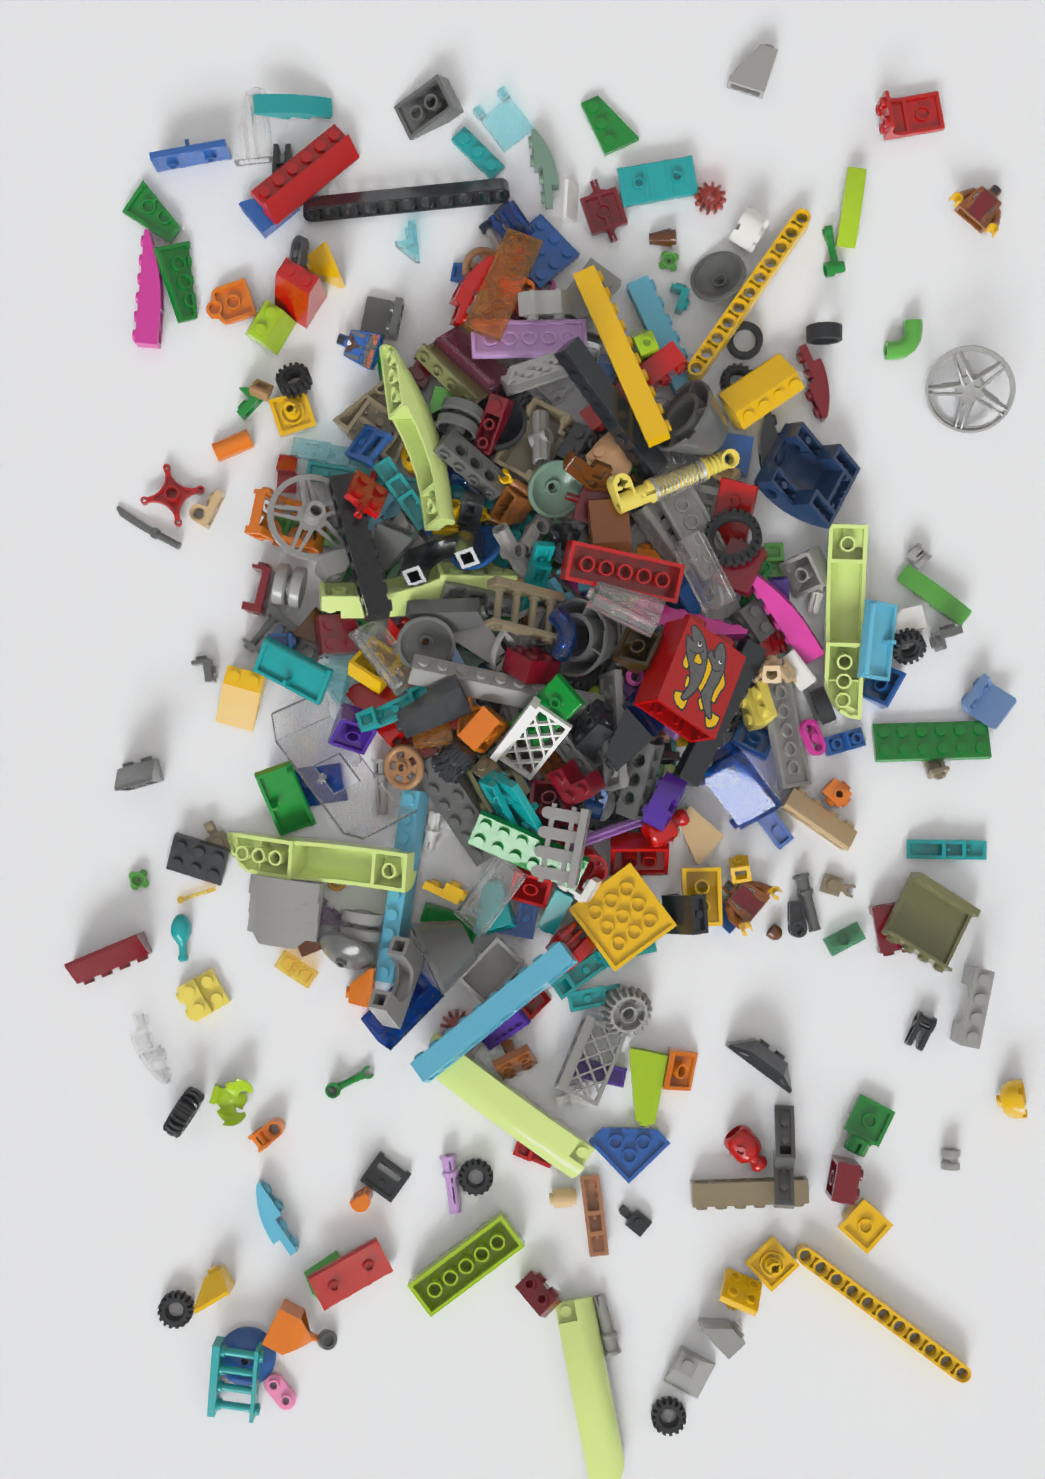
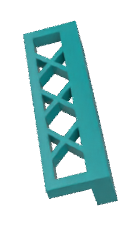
[478,770,520,826]

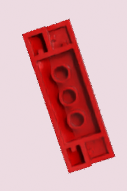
[250,124,359,226]

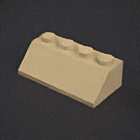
[778,787,857,851]

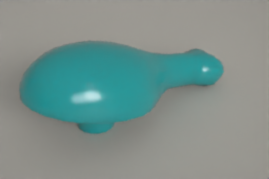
[171,914,192,962]

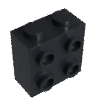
[556,421,599,462]
[573,698,615,757]

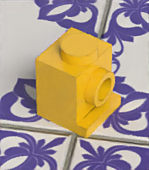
[728,854,752,884]

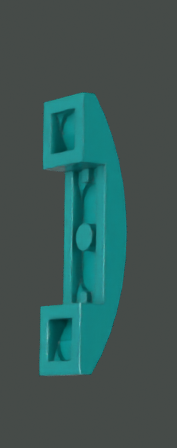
[355,686,428,732]
[551,950,610,1000]

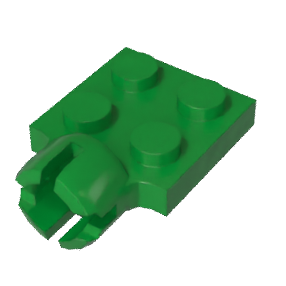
[843,1094,896,1157]

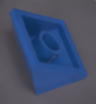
[862,667,907,709]
[728,717,771,761]

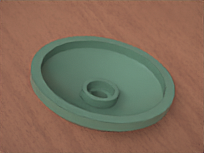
[527,460,583,518]

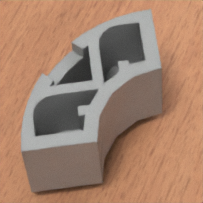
[518,289,572,321]

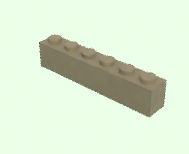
[690,1176,809,1210]

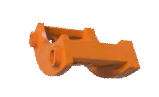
[244,487,331,554]

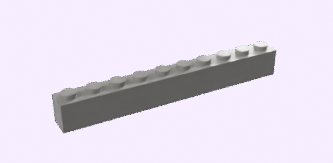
[408,653,605,720]

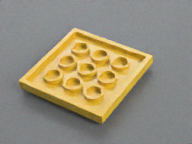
[568,862,677,972]

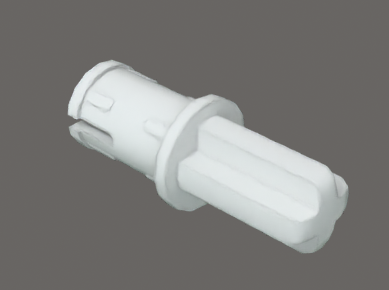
[807,586,825,614]
[423,811,441,851]

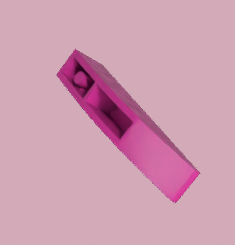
[132,229,164,349]
[752,573,825,665]
[629,598,748,641]

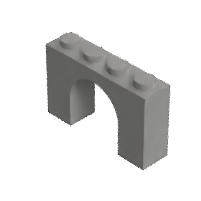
[367,936,425,1029]
[950,964,995,1049]

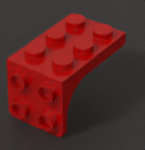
[875,90,945,141]

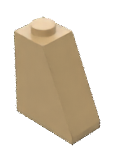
[679,805,724,865]

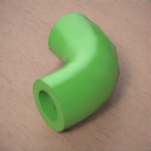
[883,319,923,360]

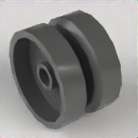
[435,397,484,441]

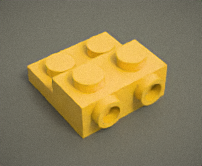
[422,878,468,905]

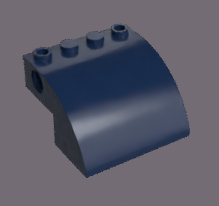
[753,421,861,529]

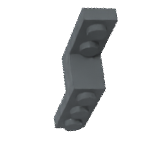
[773,1105,796,1209]

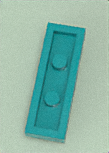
[451,126,505,179]

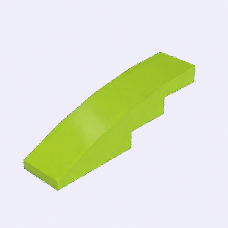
[835,166,867,249]

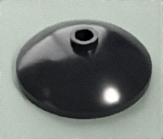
[477,397,527,450]

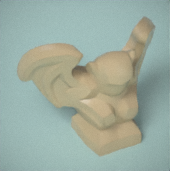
[753,655,797,684]

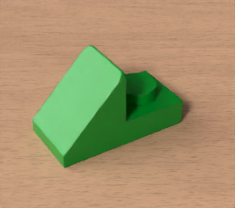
[237,387,263,421]

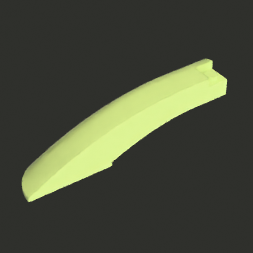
[319,561,518,618]
[226,831,417,893]

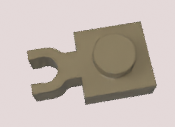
[819,873,856,898]

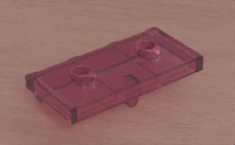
[433,326,508,395]

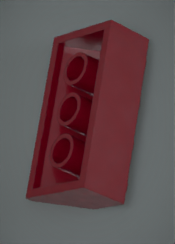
[64,931,153,985]

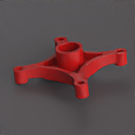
[140,464,205,527]

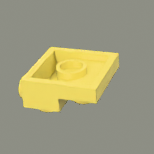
[739,680,778,731]
[176,968,231,1022]

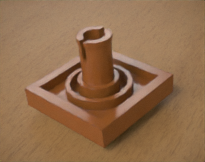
[492,1039,538,1080]

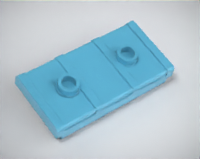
[857,599,898,681]

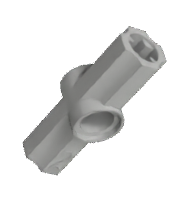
[528,409,554,467]
[518,512,554,555]
[492,523,529,578]

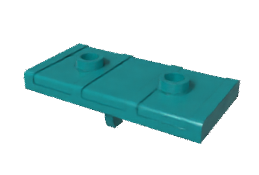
[616,155,698,208]
[253,636,334,705]
[490,772,543,835]

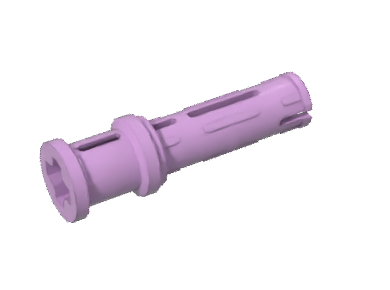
[439,1153,462,1214]

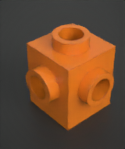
[819,778,852,808]

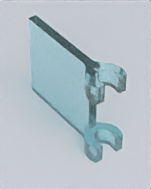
[473,86,534,153]

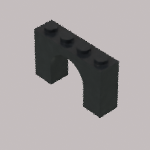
[401,525,486,587]

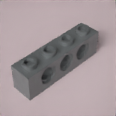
[433,428,507,501]
[615,741,665,820]

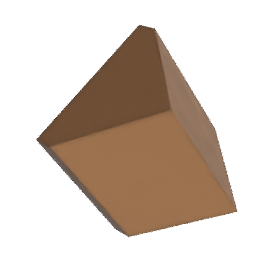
[249,379,274,402]

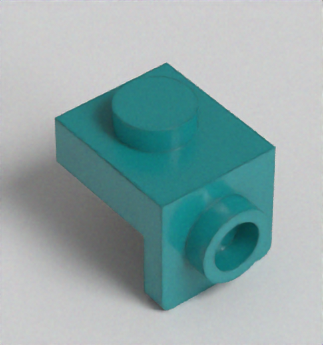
[669,283,690,316]

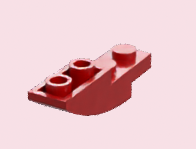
[449,255,494,327]

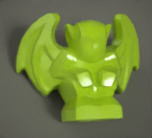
[209,1078,253,1126]

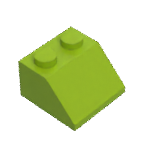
[244,300,296,355]

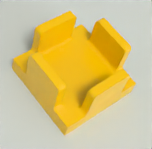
[837,1197,893,1254]

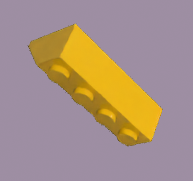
[717,353,804,430]

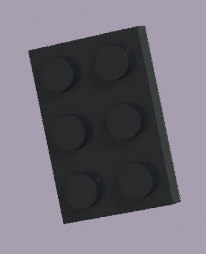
[166,832,231,886]

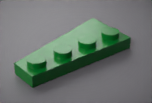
[153,241,198,324]

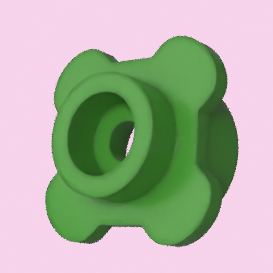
[659,251,679,272]
[128,869,150,890]

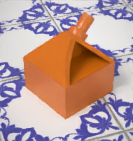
[457,697,510,754]
[262,1299,318,1355]

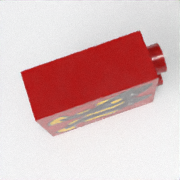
[633,614,746,743]

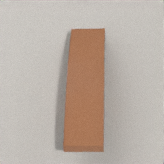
[580,1174,609,1257]

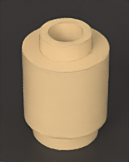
[549,1187,577,1209]

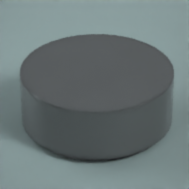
[317,1329,337,1350]

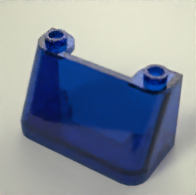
[701,741,783,830]

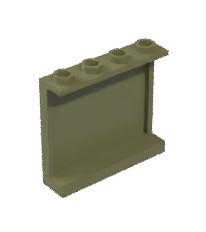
[415,321,510,405]
[881,872,981,973]

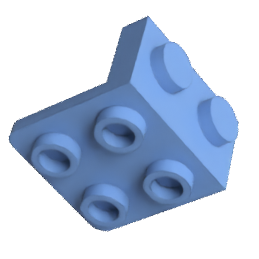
[961,673,1017,730]

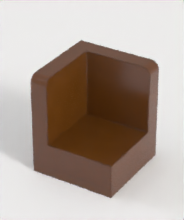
[298,936,321,957]

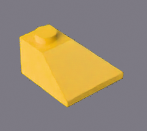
[306,242,345,289]
[193,1264,235,1314]

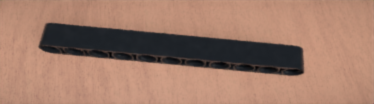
[303,178,510,222]

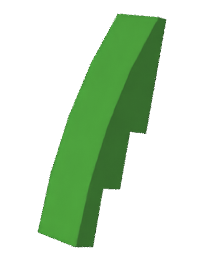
[896,564,972,626]

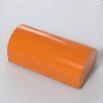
[211,429,254,462]
[349,1186,373,1212]

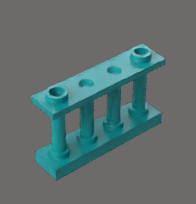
[207,1336,265,1423]

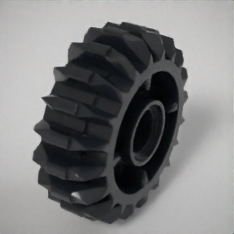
[163,1086,204,1138]

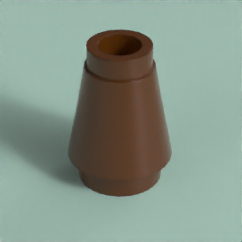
[649,228,677,247]

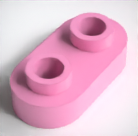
[264,1373,297,1410]

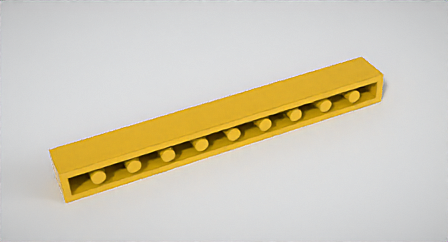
[573,265,672,448]

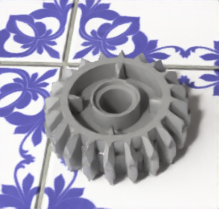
[600,985,653,1037]

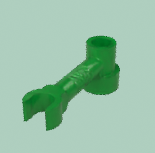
[822,225,846,278]
[325,1066,374,1099]

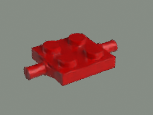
[344,469,389,519]

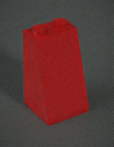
[274,257,327,329]
[345,682,418,747]

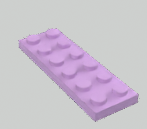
[470,319,588,359]

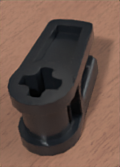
[272,144,292,174]
[787,901,808,938]
[904,1010,937,1052]

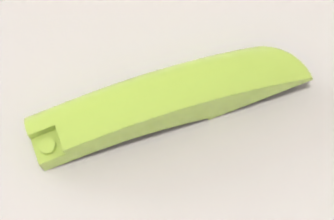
[379,344,455,531]
[824,523,868,720]
[428,1031,595,1178]
[556,1295,624,1479]

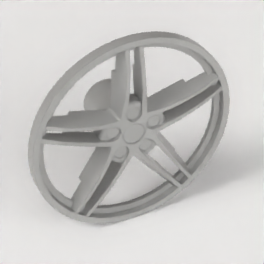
[925,345,1016,433]
[267,474,345,561]
[490,607,547,674]

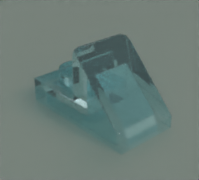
[395,220,420,263]

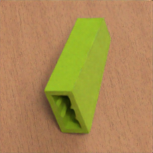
[626,329,659,366]
[628,1046,668,1127]

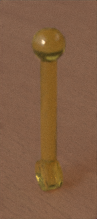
[177,887,216,904]

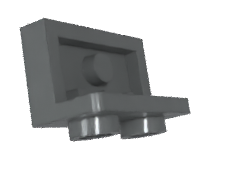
[730,599,776,644]
[929,623,963,652]

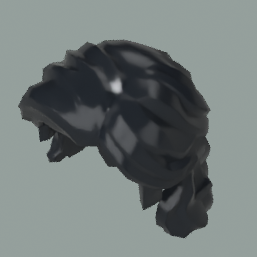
[549,523,581,564]
[431,741,477,784]

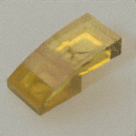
[274,950,319,988]

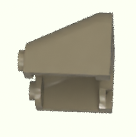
[493,397,575,486]

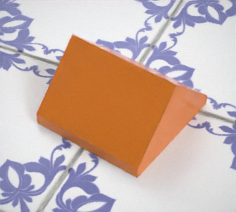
[662,1047,698,1091]

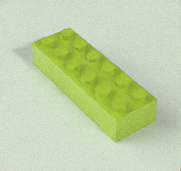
[407,1210,525,1317]

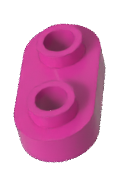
[799,719,826,756]

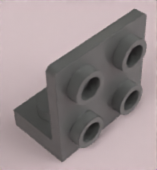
[360,296,405,341]

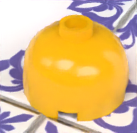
[996,1079,1028,1119]

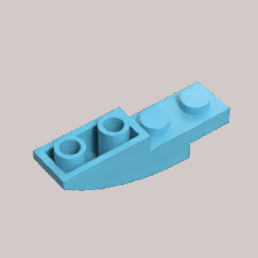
[256,1179,299,1256]

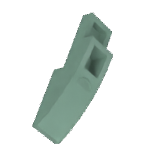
[528,129,559,210]

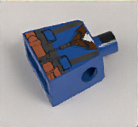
[336,329,385,370]

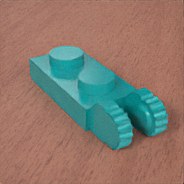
[567,983,620,1012]

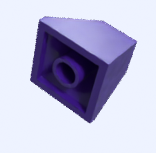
[328,702,378,755]

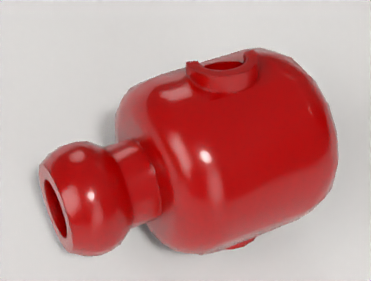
[641,808,690,848]
[724,1124,767,1172]

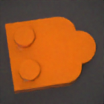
[206,278,257,325]

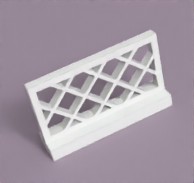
[490,696,572,780]

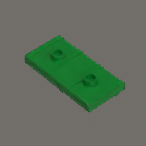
[509,673,585,752]
[254,760,317,836]

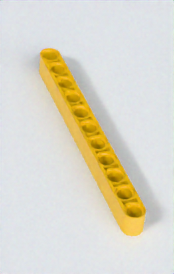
[687,209,811,381]
[794,1243,971,1383]

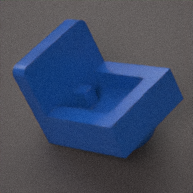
[267,633,296,649]

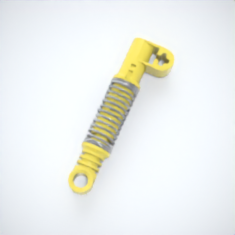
[607,449,740,514]

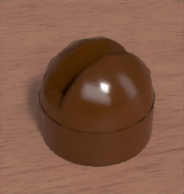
[766,923,782,940]

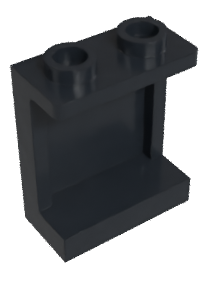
[661,893,709,935]

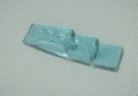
[290,437,371,470]

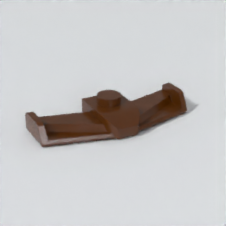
[563,450,636,494]

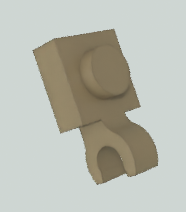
[203,820,231,848]

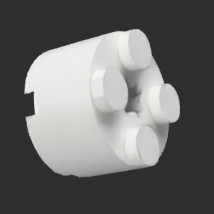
[729,206,771,253]

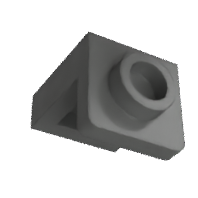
[191,655,218,683]

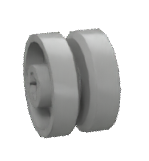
[271,563,308,609]
[339,909,384,943]

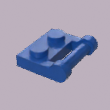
[344,424,394,469]

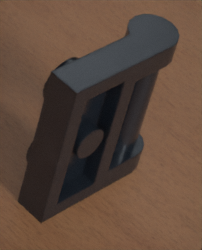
[360,1151,412,1203]

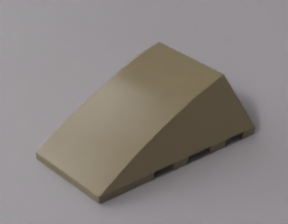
[333,379,424,466]

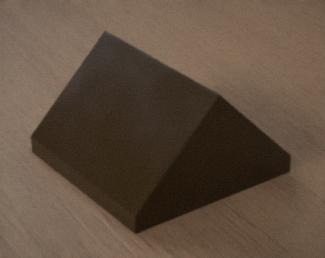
[612,625,664,674]

